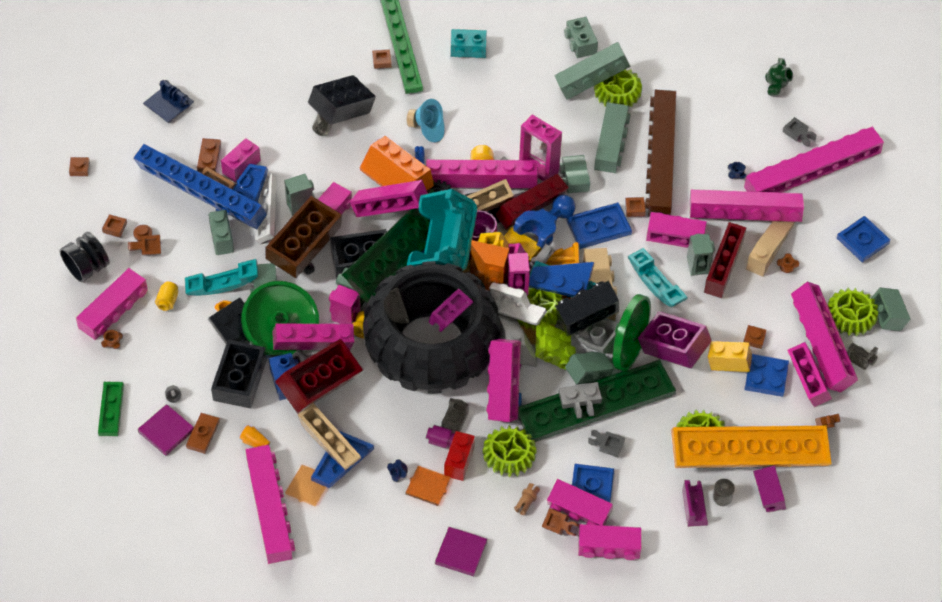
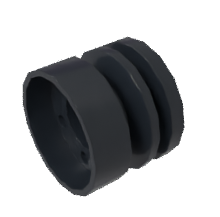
[59,232,110,282]

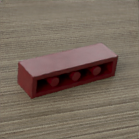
[495,173,569,230]
[704,222,747,298]

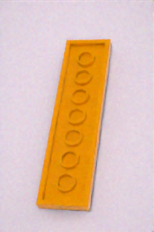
[671,425,832,468]

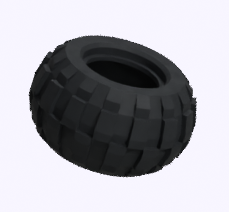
[363,261,501,394]

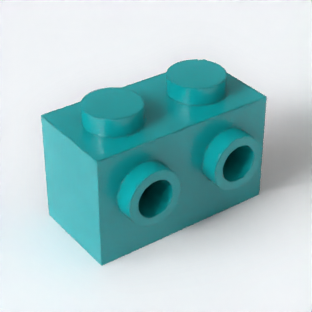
[450,29,487,58]

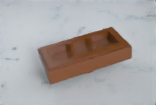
[186,413,220,454]

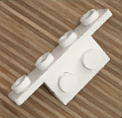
[486,282,547,325]

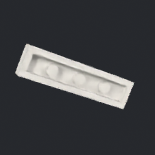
[255,174,277,244]

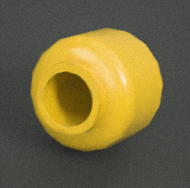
[470,145,494,160]

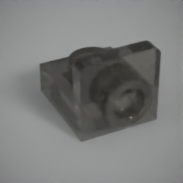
[847,343,878,370]
[441,398,469,432]

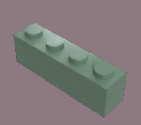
[554,42,631,100]
[594,102,631,174]

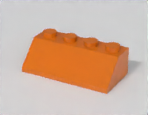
[360,136,434,191]

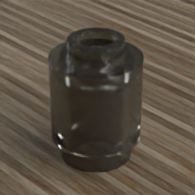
[312,113,333,136]
[713,479,735,506]

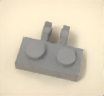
[559,382,602,418]

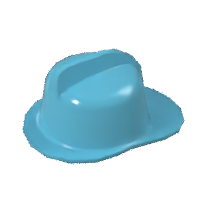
[415,99,445,143]

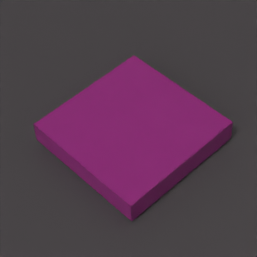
[138,404,194,456]
[435,527,487,577]

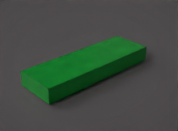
[98,382,124,436]

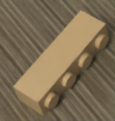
[583,248,619,321]

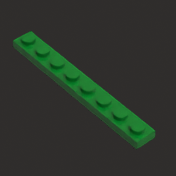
[380,0,423,94]

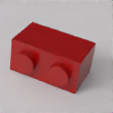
[444,431,475,481]

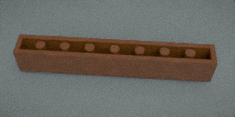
[645,89,676,217]

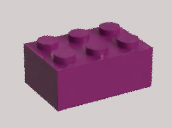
[638,311,712,369]

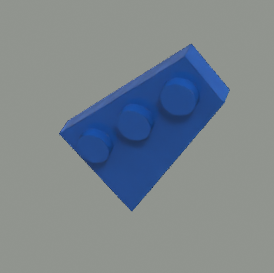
[216,164,268,211]
[529,262,594,297]
[311,430,374,488]

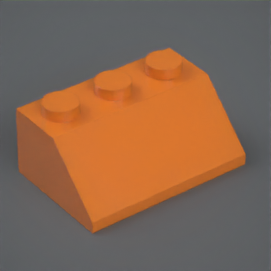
[470,240,509,291]

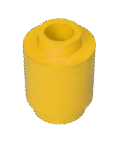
[155,281,179,311]

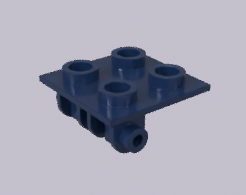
[143,80,194,123]

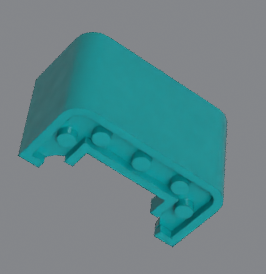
[407,189,477,271]

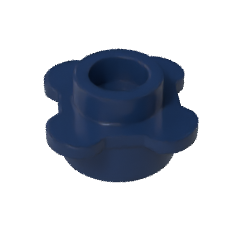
[728,162,746,179]
[387,459,408,482]

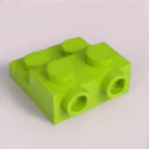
[535,321,576,370]

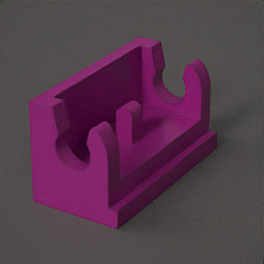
[429,289,473,332]
[753,465,786,512]
[682,480,708,527]

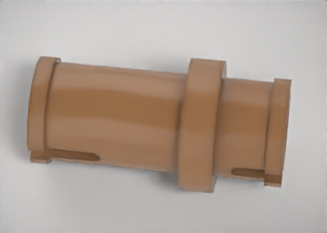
[514,483,540,515]

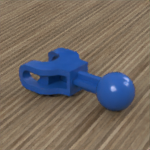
[513,195,576,248]

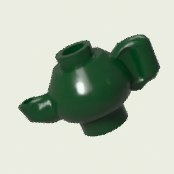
[765,58,793,96]

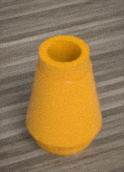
[239,425,270,447]

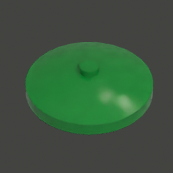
[241,281,319,357]
[613,294,651,371]

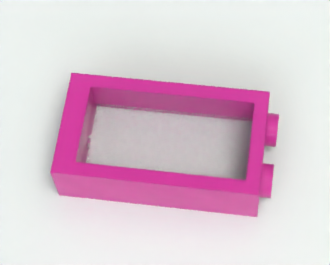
[519,114,562,181]

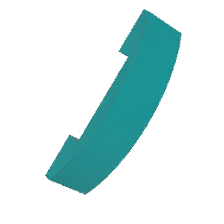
[628,248,688,307]
[185,259,258,296]

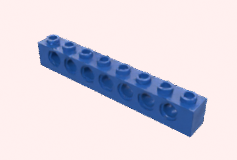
[133,144,267,230]

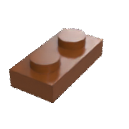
[197,138,221,172]

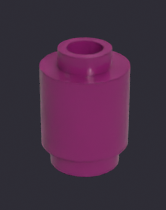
[426,425,455,449]

